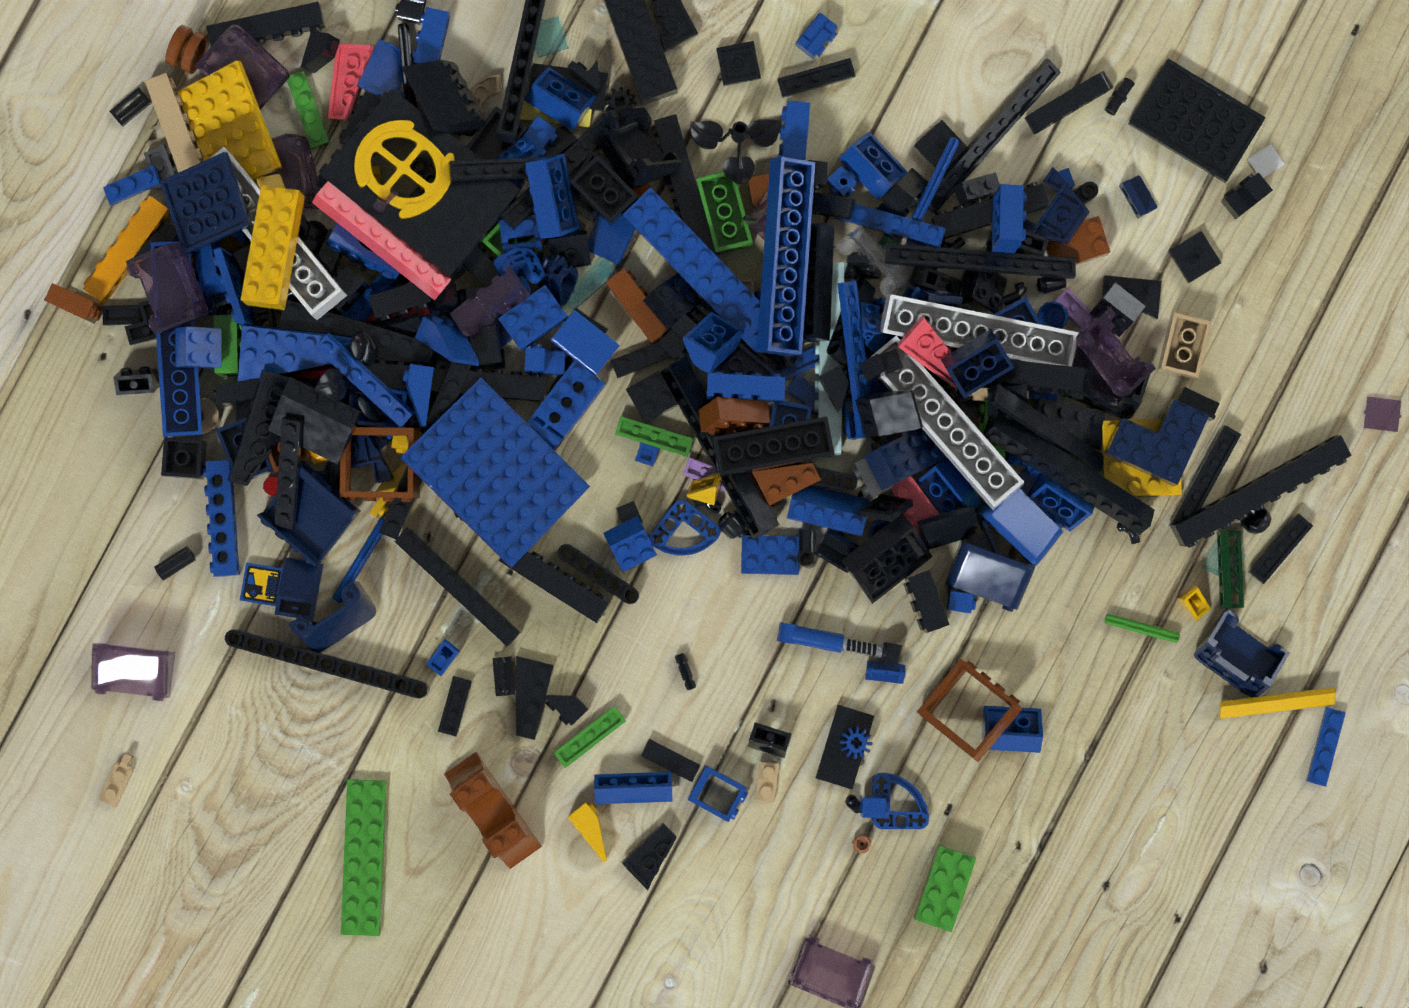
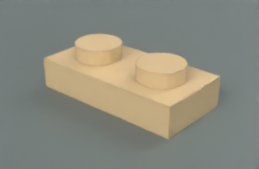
[755,761,779,802]

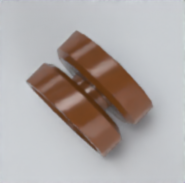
[165,24,208,74]

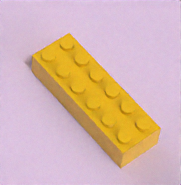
[241,185,305,310]

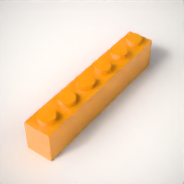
[83,196,170,304]

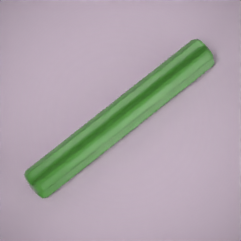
[1104,614,1180,643]

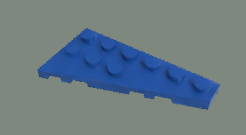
[238,324,352,381]

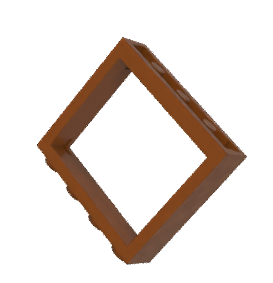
[340,427,421,502]
[917,659,1022,762]

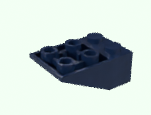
[274,557,324,621]

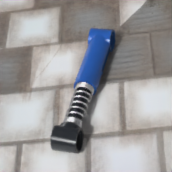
[776,622,903,664]

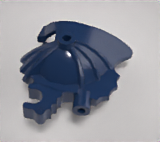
[536,252,578,308]

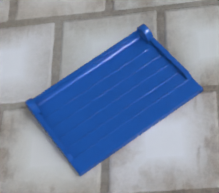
[357,39,413,97]
[588,215,636,265]
[550,310,620,376]

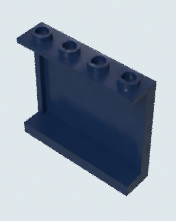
[257,461,361,566]

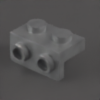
[144,143,178,189]

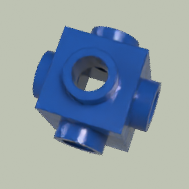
[827,166,857,197]

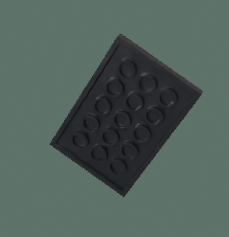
[1128,58,1266,183]

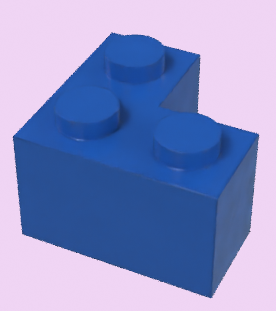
[525,344,566,376]

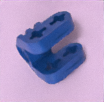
[494,248,545,302]

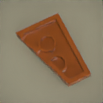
[752,462,821,506]

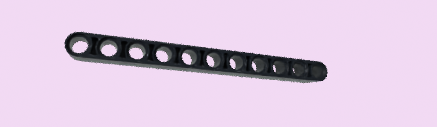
[225,630,430,699]

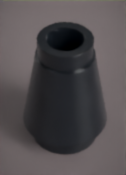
[1037,276,1066,294]

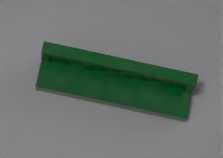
[1217,531,1244,609]

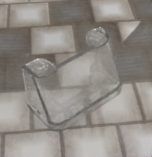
[834,227,911,301]

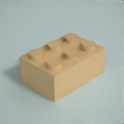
[1157,313,1212,380]

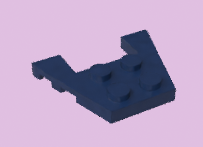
[1023,167,1090,244]
[325,435,394,492]

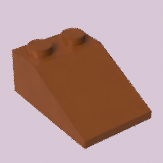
[1046,216,1110,265]

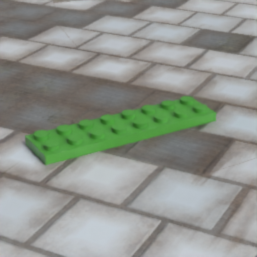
[341,779,387,936]

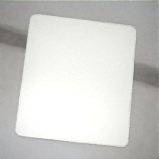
[1248,144,1284,178]

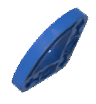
[650,500,720,556]
[872,773,929,829]

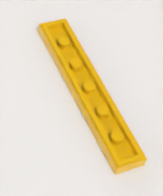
[1219,688,1336,719]

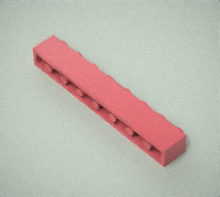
[312,181,451,300]

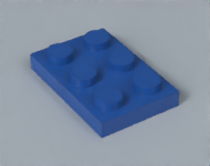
[741,535,799,575]

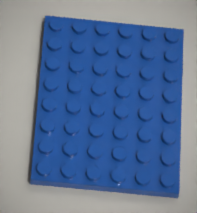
[400,378,590,568]

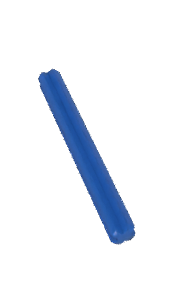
[912,137,959,221]
[332,518,384,603]

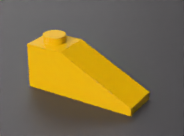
[568,801,607,863]

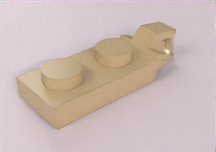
[98,753,134,807]

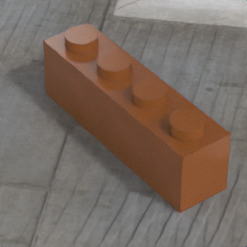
[606,268,670,344]

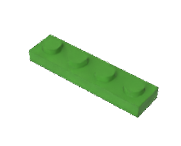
[286,71,329,149]
[615,416,694,457]
[554,706,626,768]

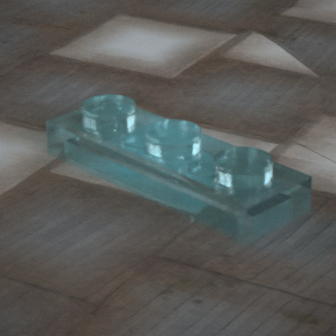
[567,258,617,310]

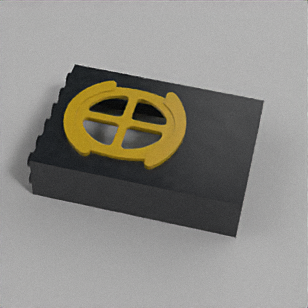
[317,89,520,279]

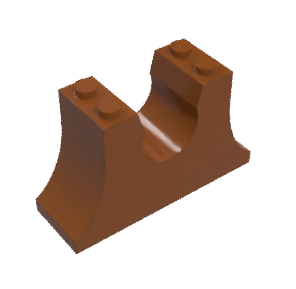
[444,752,542,869]

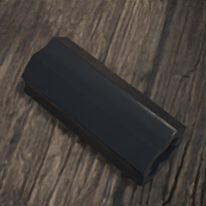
[154,546,196,581]

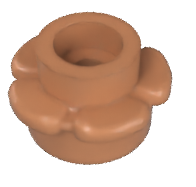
[852,834,871,853]

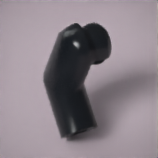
[1002,282,1027,305]

